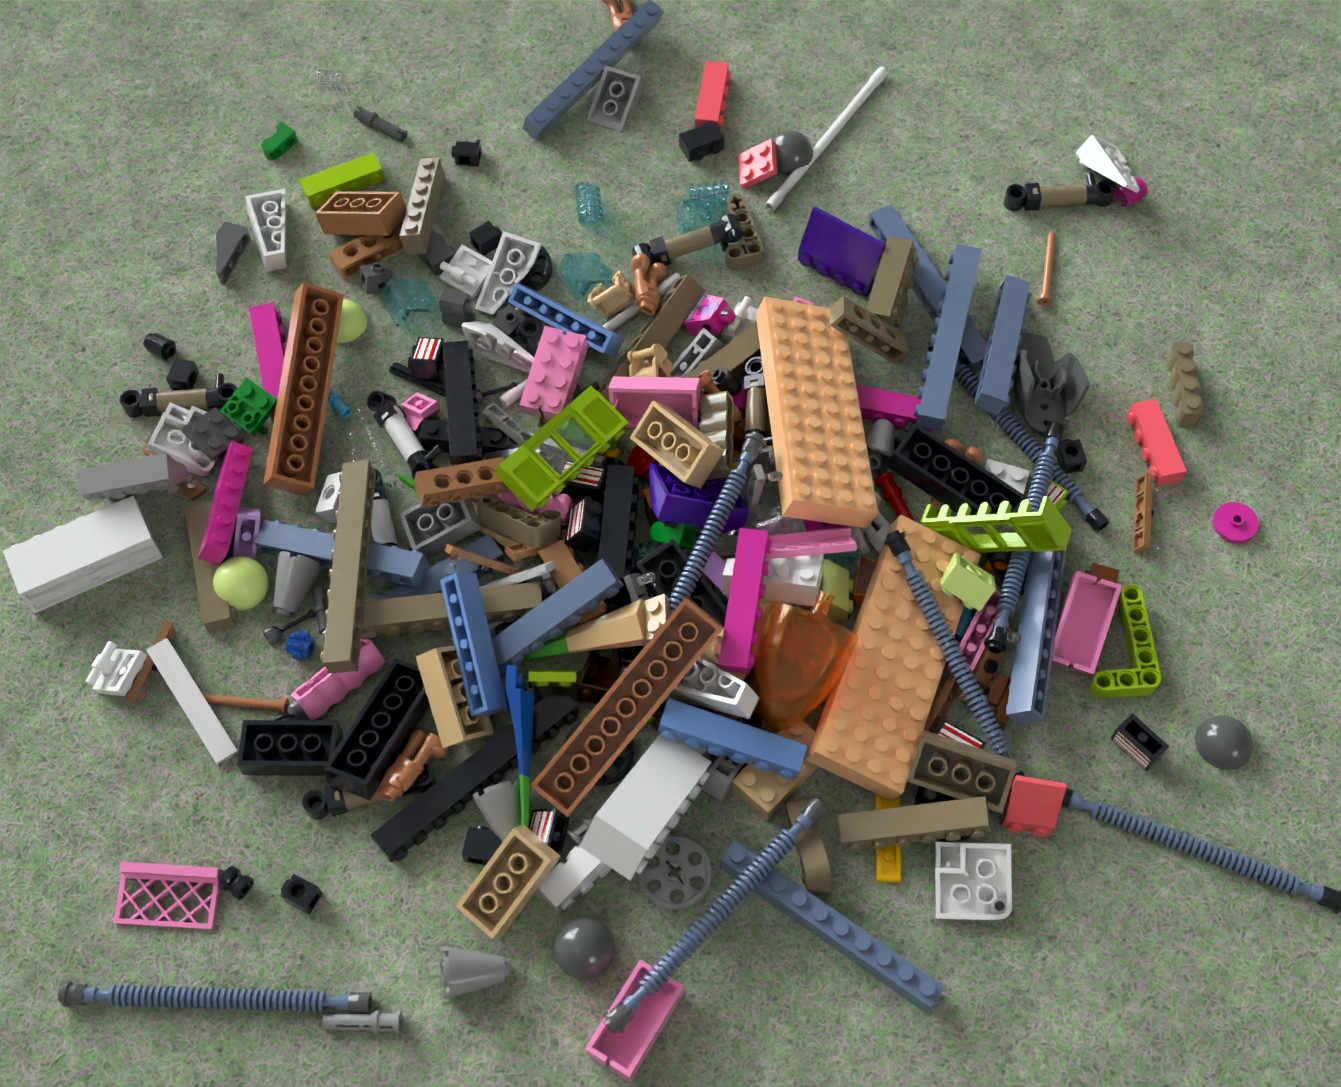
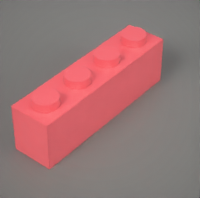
[695,61,732,128]
[1126,399,1187,486]

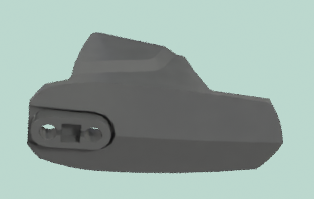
[1013,333,1090,437]

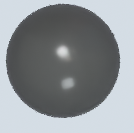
[772,131,813,175]
[1195,716,1253,770]
[554,917,615,980]

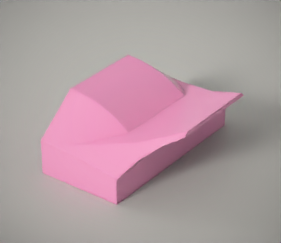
[401,392,441,431]

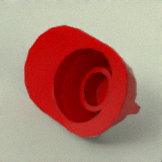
[627,445,659,481]

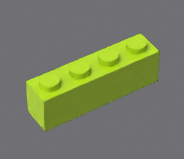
[299,152,384,208]

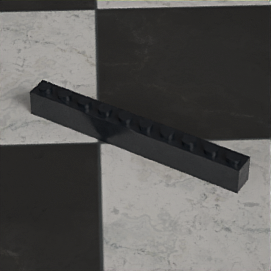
[370,686,579,863]

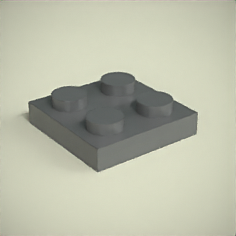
[182,407,246,461]

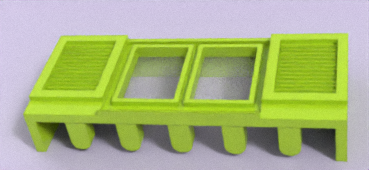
[494,386,629,512]
[921,496,1072,553]

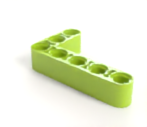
[1089,584,1161,698]

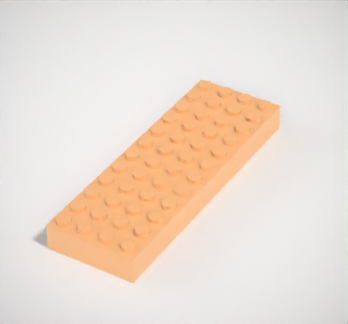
[756,296,878,529]
[805,515,981,801]

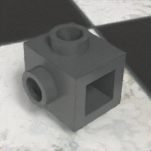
[360,262,393,294]
[493,304,525,339]

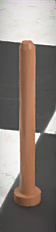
[1037,232,1056,306]
[202,694,289,714]

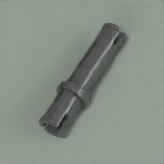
[353,106,408,143]

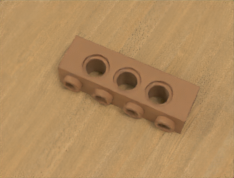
[329,221,404,280]
[414,457,508,507]

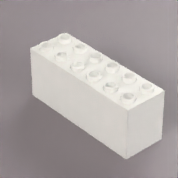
[3,496,163,613]
[580,734,712,880]

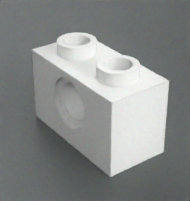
[315,472,341,523]

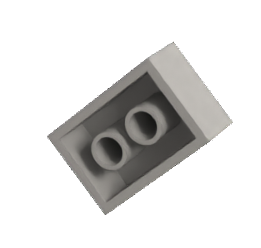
[399,498,482,558]

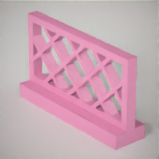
[766,527,857,560]
[114,862,224,930]

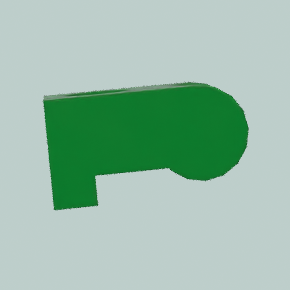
[261,122,298,160]
[650,522,697,549]

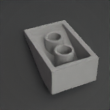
[586,66,646,132]

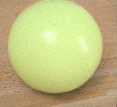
[337,299,368,343]
[213,556,269,611]

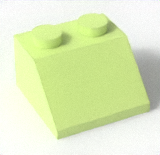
[940,552,996,611]
[820,559,853,621]

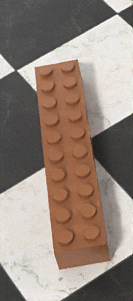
[263,282,344,496]
[530,596,724,817]

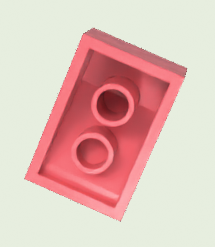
[1002,775,1066,837]

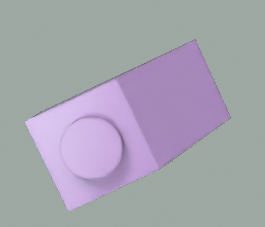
[233,507,260,559]

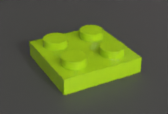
[529,669,579,686]

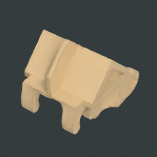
[588,271,636,318]
[627,343,680,378]

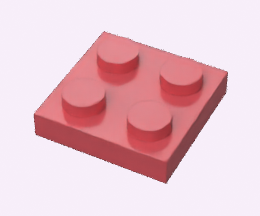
[739,139,777,188]

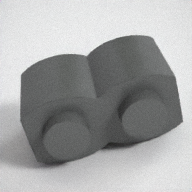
[439,288,475,328]

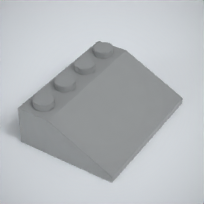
[79,453,191,503]

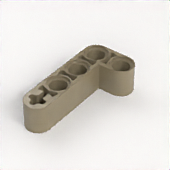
[725,194,763,270]
[477,496,561,548]
[784,797,831,895]

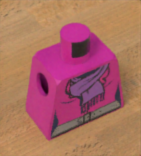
[683,294,735,337]

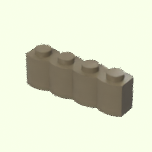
[1166,342,1203,426]
[699,391,734,480]

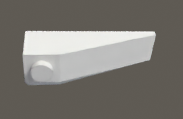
[1076,135,1140,193]
[475,231,541,315]
[461,321,534,373]

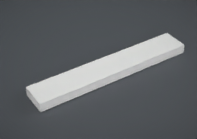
[146,638,238,765]

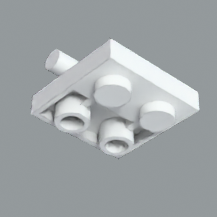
[439,245,492,299]
[721,296,758,341]
[85,641,147,696]

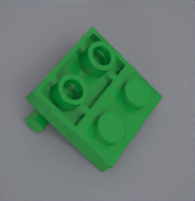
[220,377,277,436]

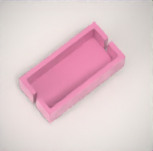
[519,326,589,420]
[608,376,702,429]
[1052,571,1122,676]
[585,959,684,1083]

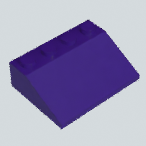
[798,206,886,297]
[649,463,750,535]

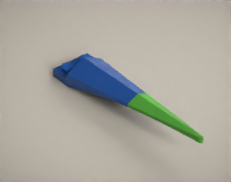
[506,665,534,828]

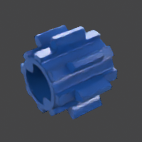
[286,630,315,660]

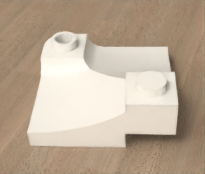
[146,403,233,476]
[935,841,1012,920]

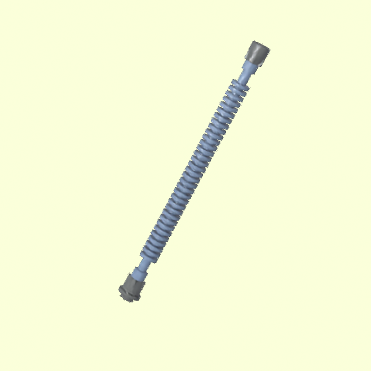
[669,432,766,615]
[603,798,827,1034]
[58,981,372,1014]

